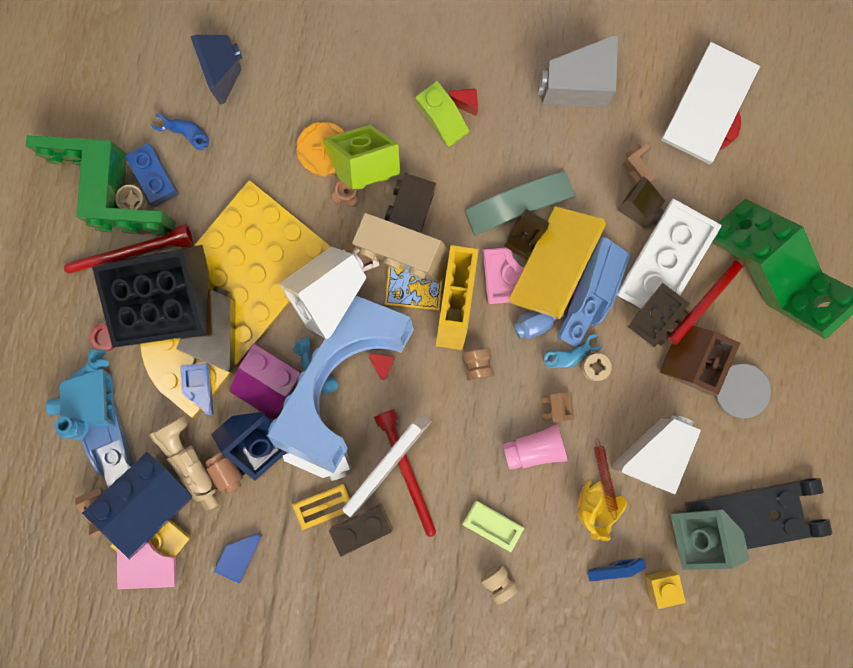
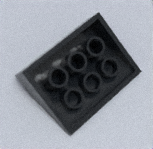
[92,245,209,348]

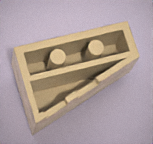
[352,213,450,284]

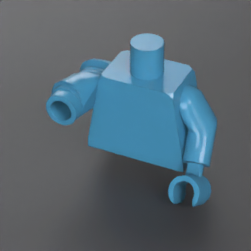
[46,349,115,441]

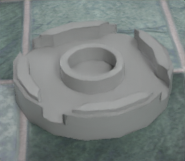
[714,364,771,419]

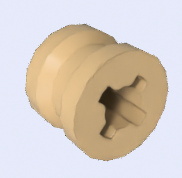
[581,353,612,381]

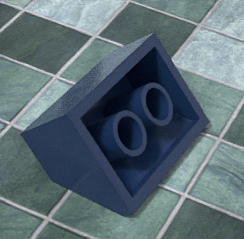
[82,452,192,560]

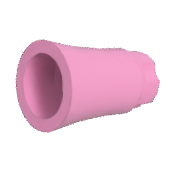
[503,424,567,470]

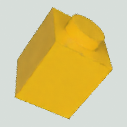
[644,569,686,609]

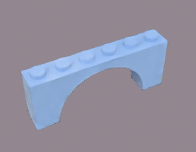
[267,296,414,473]

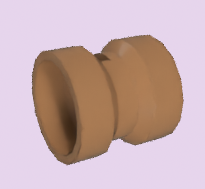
[463,349,494,381]

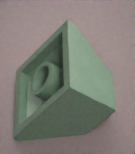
[671,509,749,570]

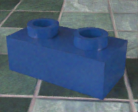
[125,143,179,207]

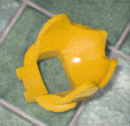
[577,479,627,541]

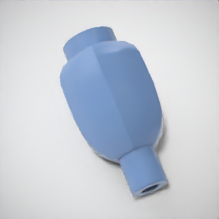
[513,310,564,339]

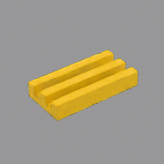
[292,483,350,530]

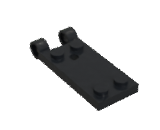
[685,478,833,549]

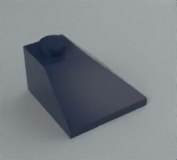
[191,35,243,105]
[211,412,287,481]

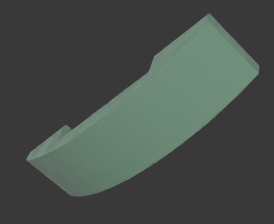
[465,171,575,236]

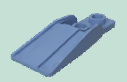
[557,237,630,347]
[81,400,133,488]

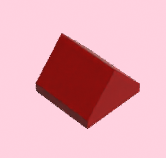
[369,353,395,380]

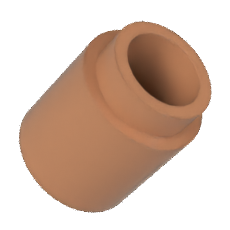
[205,453,244,494]

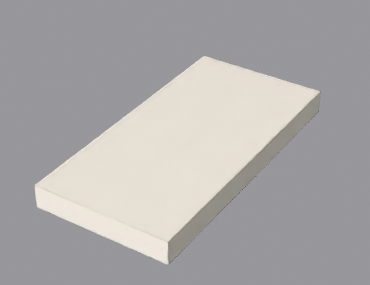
[661,42,760,164]
[617,198,722,308]
[343,415,432,517]

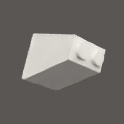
[279,246,367,339]
[612,415,701,494]

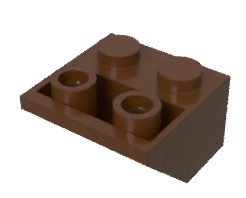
[659,326,740,395]

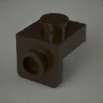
[504,209,549,259]

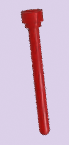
[64,224,193,274]
[374,409,436,537]

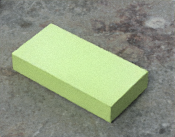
[462,500,524,552]

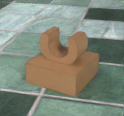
[541,392,574,422]

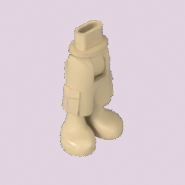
[149,416,219,511]

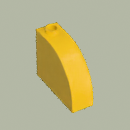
[436,245,479,350]

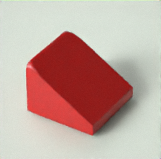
[449,88,478,116]

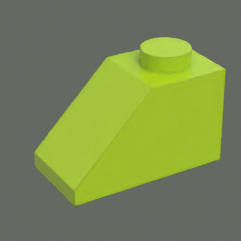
[415,81,470,148]

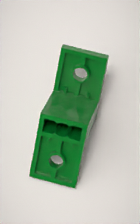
[26,135,176,236]
[712,199,853,340]

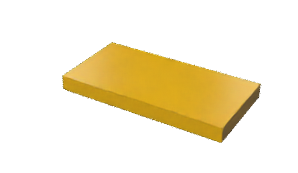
[509,206,606,319]

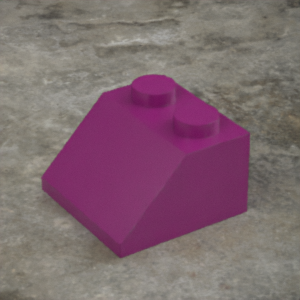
[229,344,302,420]

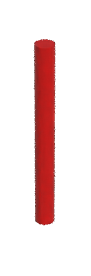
[668,261,743,345]

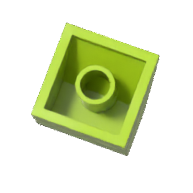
[323,125,400,190]

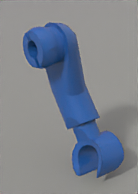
[151,114,209,150]

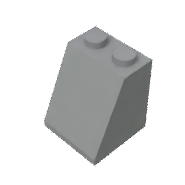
[538,36,618,108]

